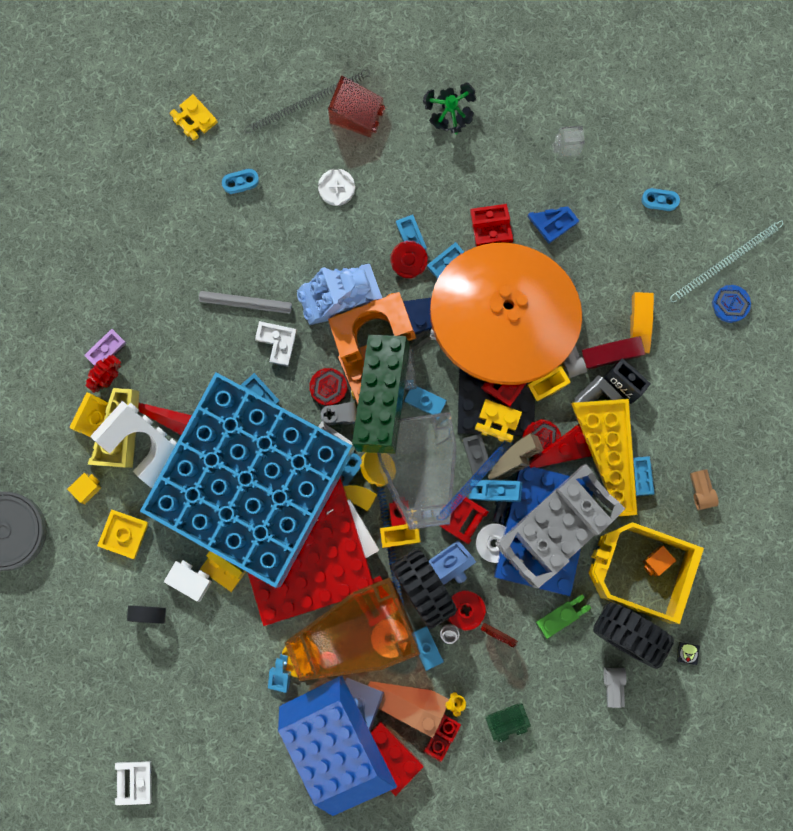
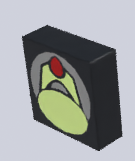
[676,642,700,665]

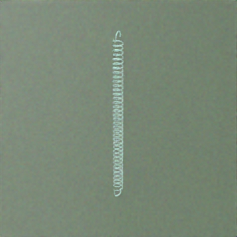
[670,221,783,302]

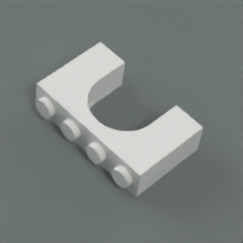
[90,401,177,488]

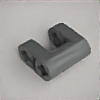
[571,375,623,403]

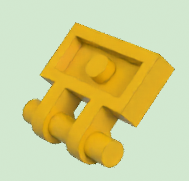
[170,94,218,141]
[475,399,522,443]

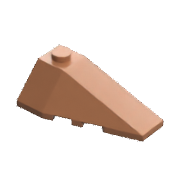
[368,681,449,738]

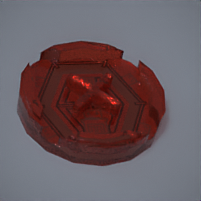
[480,623,519,648]

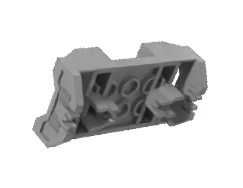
[495,464,625,588]

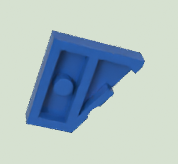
[527,206,579,244]

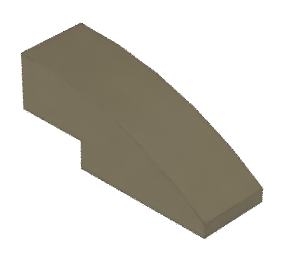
[488,434,543,481]

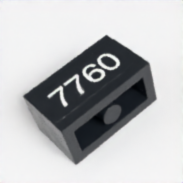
[604,358,651,404]

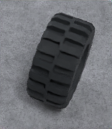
[391,549,457,628]
[593,602,674,669]

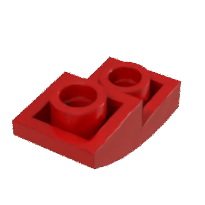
[423,715,461,762]

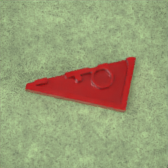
[529,424,592,468]

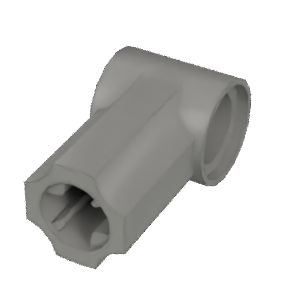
[563,346,587,378]
[604,667,626,708]

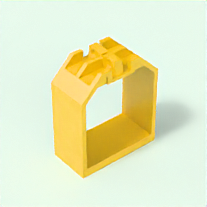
[589,522,704,624]

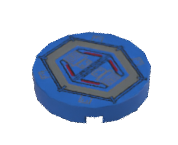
[712,285,751,323]

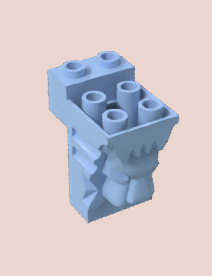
[297,264,382,325]

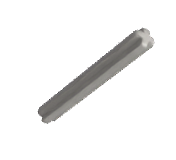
[199,291,292,314]

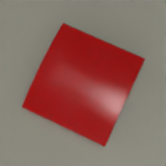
[470,204,513,247]

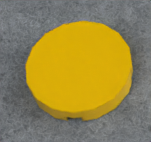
[360,452,395,487]

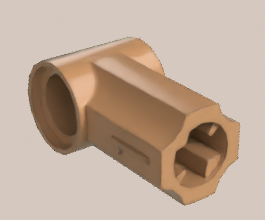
[690,470,719,510]

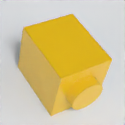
[67,473,101,504]

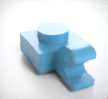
[268,654,291,693]

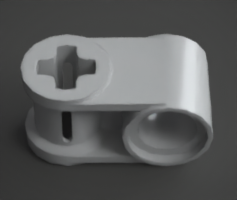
[321,403,357,425]

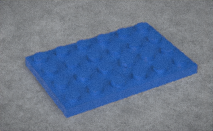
[494,466,593,596]

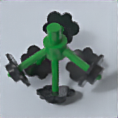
[423,82,476,135]

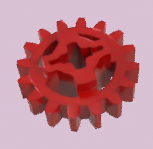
[85,355,121,393]

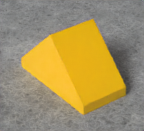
[528,366,571,402]
[380,523,421,548]

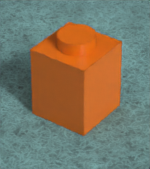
[642,546,676,576]

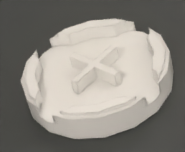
[318,169,355,206]

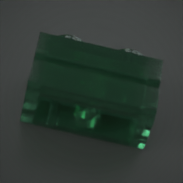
[484,702,531,743]

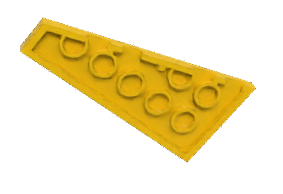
[571,399,637,516]

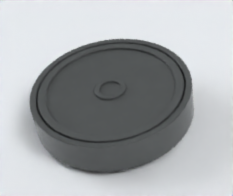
[0,492,47,571]

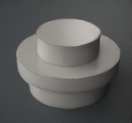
[440,624,460,644]

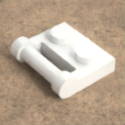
[115,761,152,805]

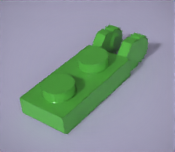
[536,594,591,639]

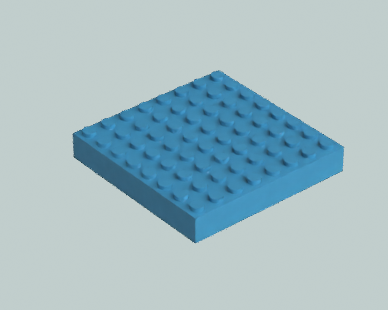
[140,372,355,588]

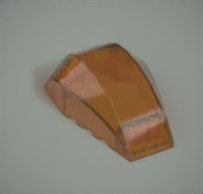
[285,578,420,681]

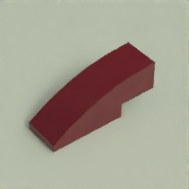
[582,336,646,370]

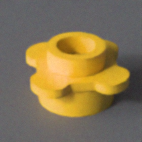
[445,692,466,717]

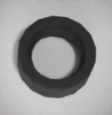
[127,605,166,624]

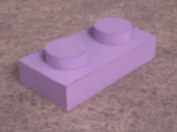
[84,329,126,366]

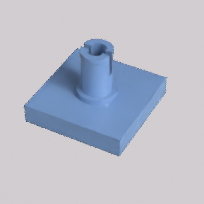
[429,541,476,585]
[345,678,384,730]

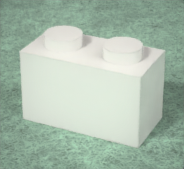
[164,560,212,602]

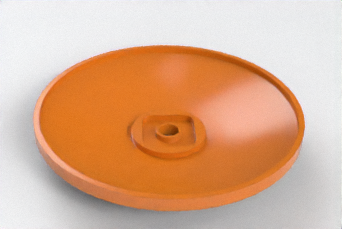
[430,243,582,385]

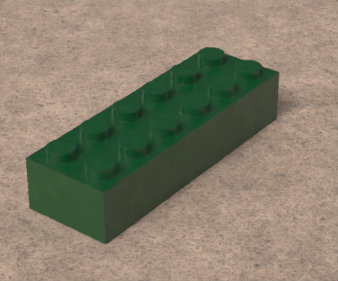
[352,335,410,454]

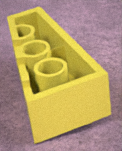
[88,388,140,468]

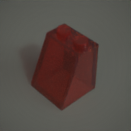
[328,76,386,138]

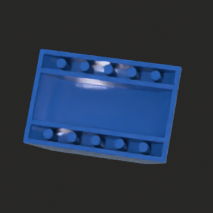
[278,675,397,816]

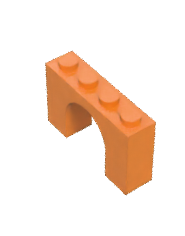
[328,292,416,365]

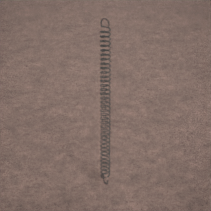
[244,70,370,133]

